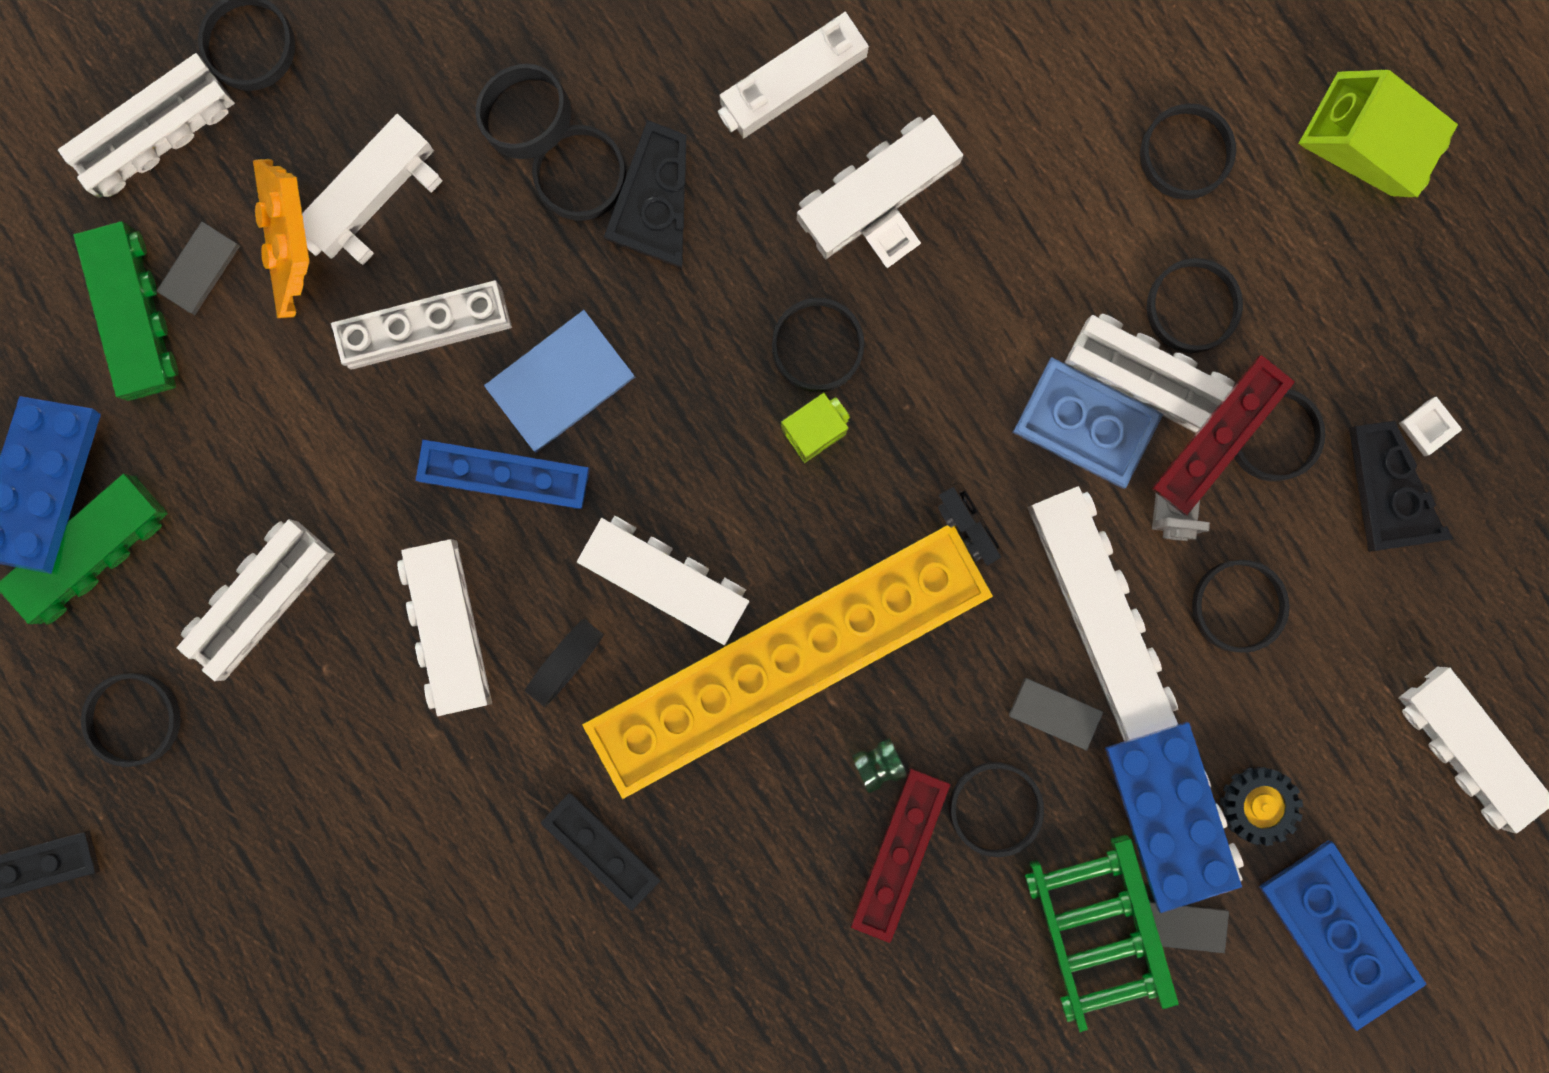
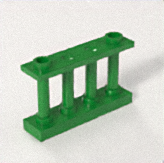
[1025,835,1179,1032]

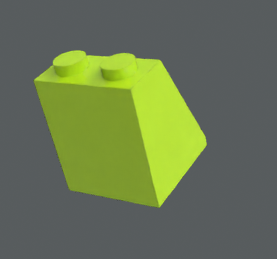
[1298,70,1458,197]

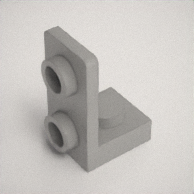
[1152,479,1210,541]

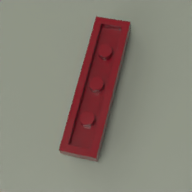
[1151,355,1295,515]
[850,768,951,943]

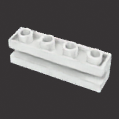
[58,53,235,198]
[797,115,963,260]
[331,280,512,370]
[1064,314,1235,433]
[577,515,750,645]
[177,519,335,681]
[397,539,492,716]
[1398,667,1549,834]

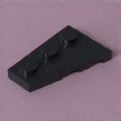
[604,120,687,269]
[1349,421,1453,552]

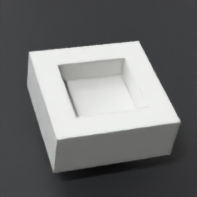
[861,207,921,268]
[1399,397,1462,456]

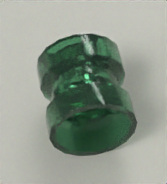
[851,738,907,794]

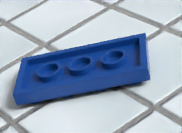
[0,396,101,574]
[1105,722,1242,913]
[1259,840,1427,1031]

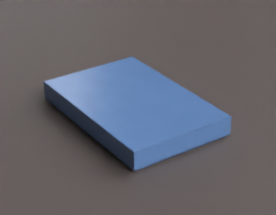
[484,310,635,453]
[1012,357,1163,489]

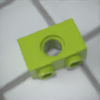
[781,393,850,463]

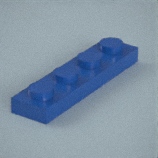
[415,440,590,510]

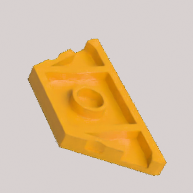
[253,159,309,318]

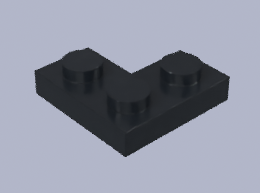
[938,483,1004,566]

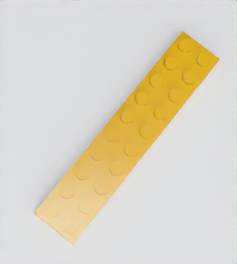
[583,525,993,799]

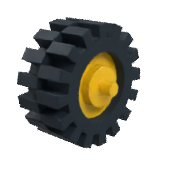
[1220,767,1303,846]

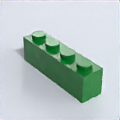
[73,221,178,401]
[0,474,168,625]

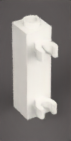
[718,12,869,139]
[302,114,442,265]

